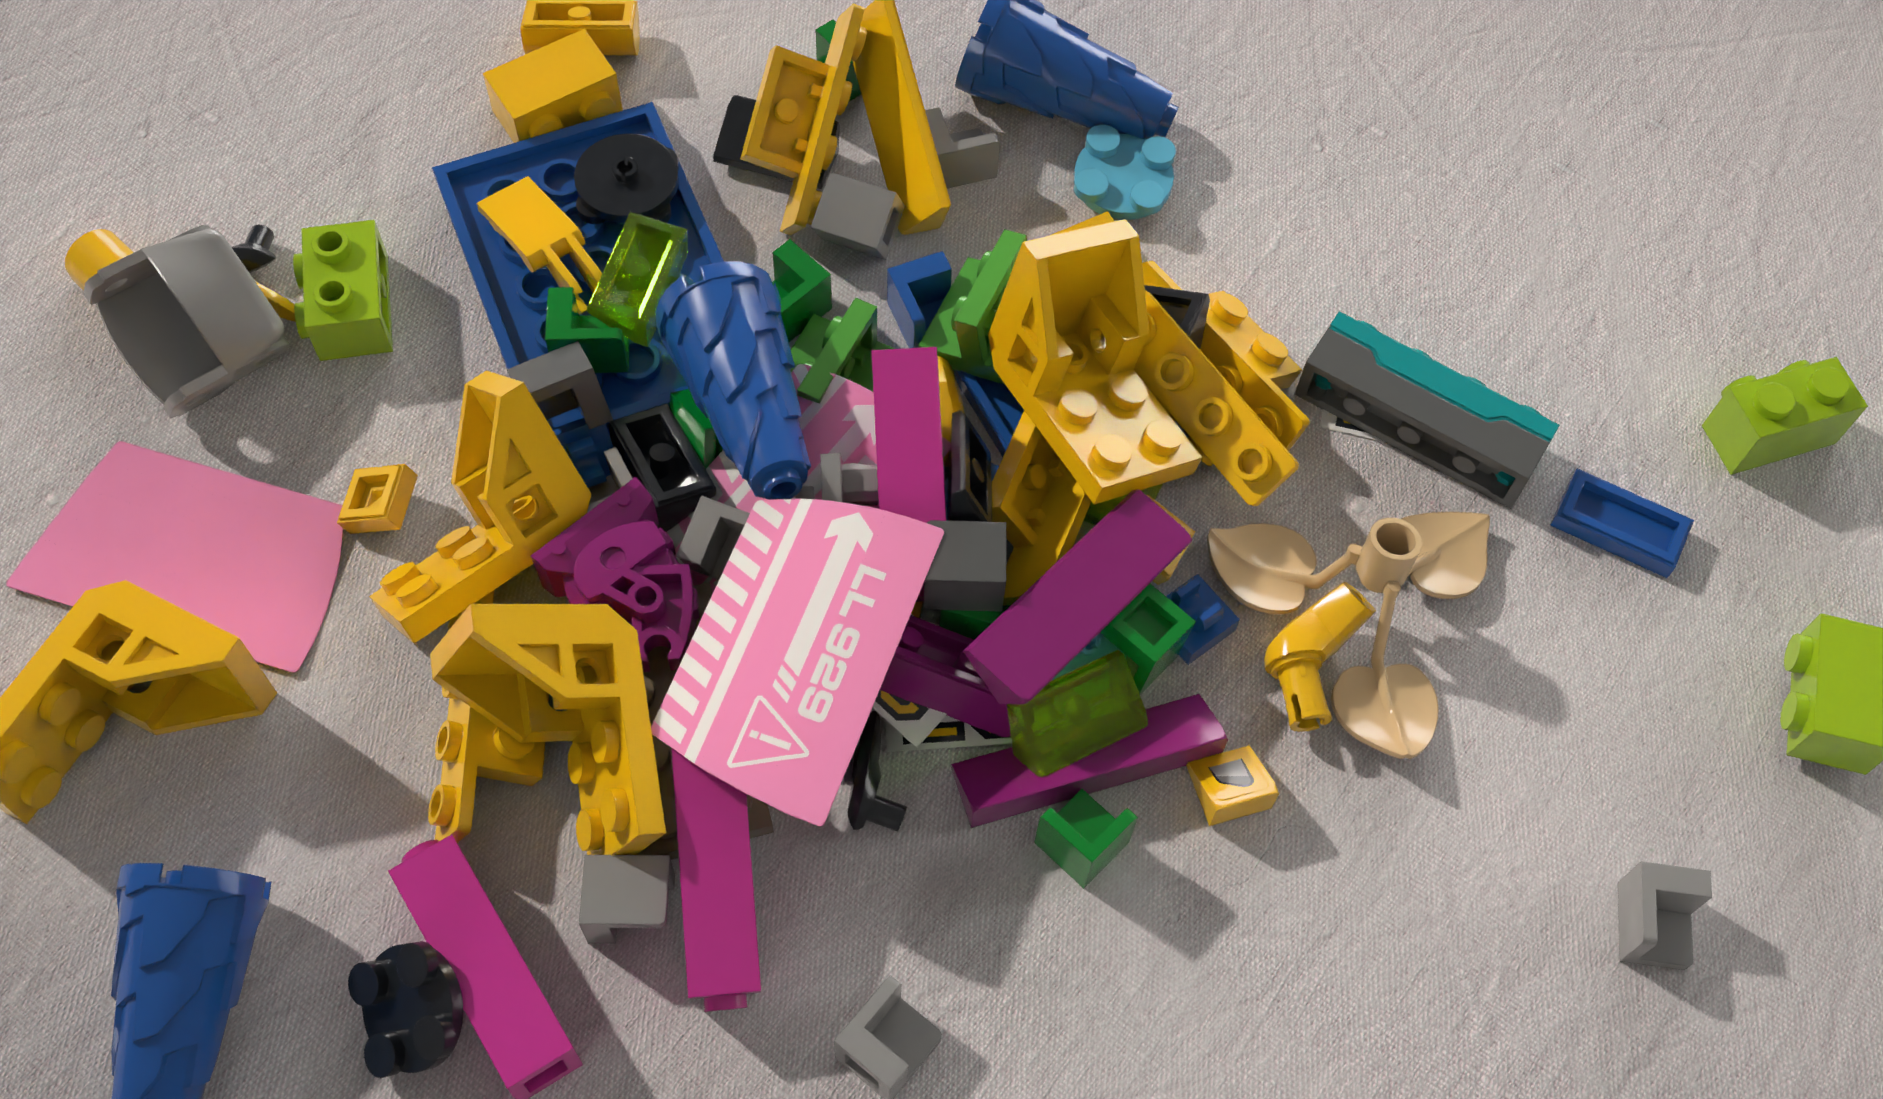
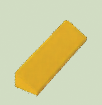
[852,0,951,235]

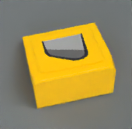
[1186,745,1279,826]

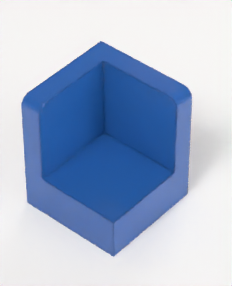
[887,251,952,348]

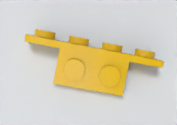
[740,3,867,235]
[1142,261,1310,451]
[1133,290,1299,506]
[992,411,1091,606]
[428,590,549,843]

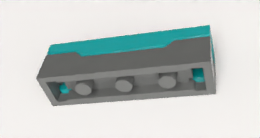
[1294,311,1560,509]

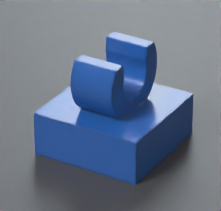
[552,418,613,488]
[1166,574,1240,665]

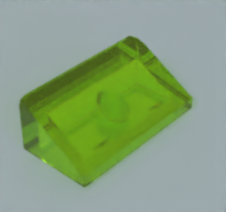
[587,212,688,347]
[1007,650,1148,777]

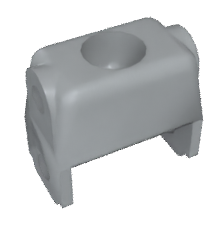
[84,225,290,418]

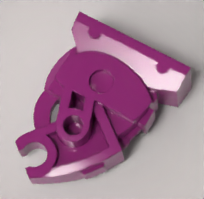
[531,477,700,672]

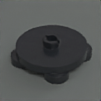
[574,134,679,228]
[348,941,463,1078]

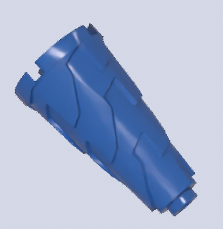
[955,0,1179,139]
[655,261,811,500]
[111,863,272,1099]

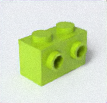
[293,220,393,361]
[1702,356,1868,475]
[1780,613,1883,775]

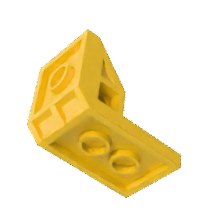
[988,219,1202,505]
[369,370,591,644]
[0,580,277,825]
[430,604,666,855]

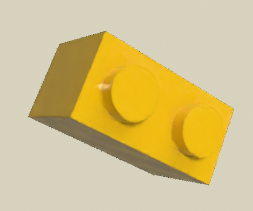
[482,29,623,143]

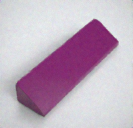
[963,489,1193,705]
[880,615,1029,737]
[951,694,1228,828]

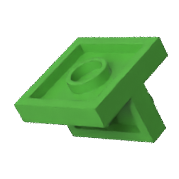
[918,229,1027,385]
[790,297,895,404]

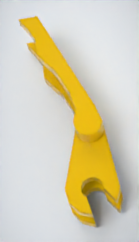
[477,176,612,315]

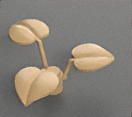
[1207,512,1490,759]

